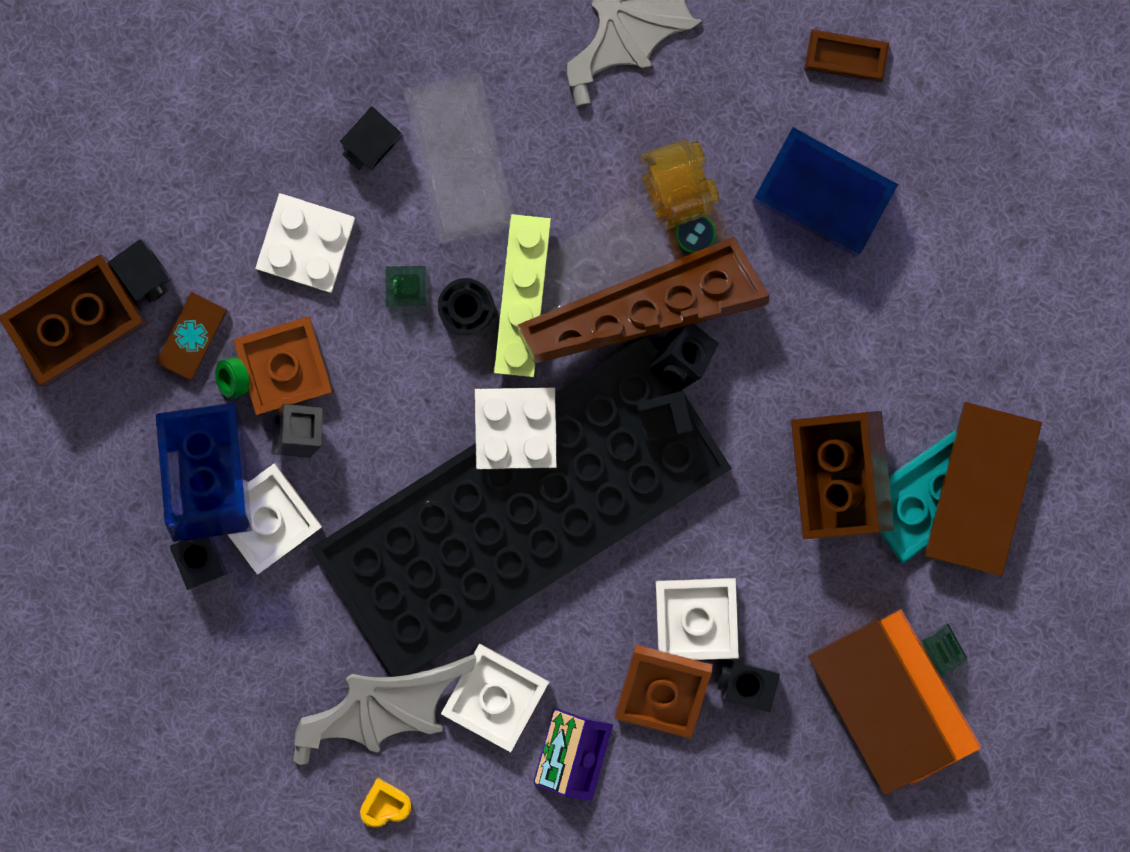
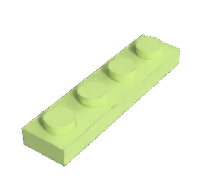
[494,214,551,377]

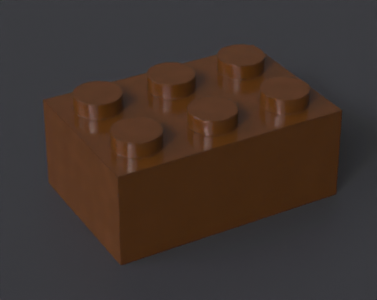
[0,254,148,387]
[791,411,894,539]

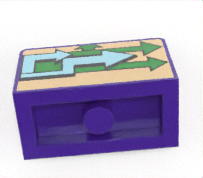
[534,708,613,801]

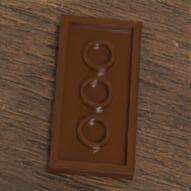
[924,402,1043,576]
[808,618,956,795]

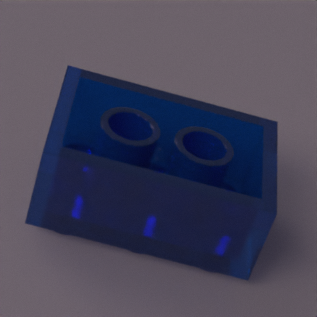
[752,127,898,257]
[155,403,253,542]

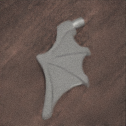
[566,0,702,107]
[293,654,477,765]

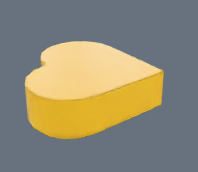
[360,777,412,828]

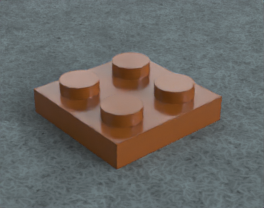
[233,316,333,416]
[614,644,713,739]

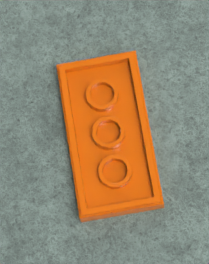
[881,609,981,786]

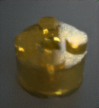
[639,139,720,230]

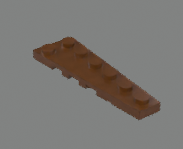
[518,237,769,364]

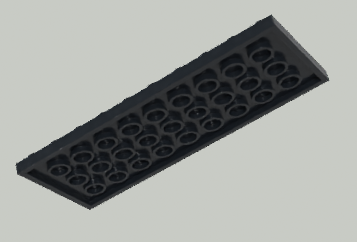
[311,336,732,677]

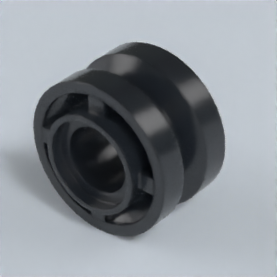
[438,278,494,335]

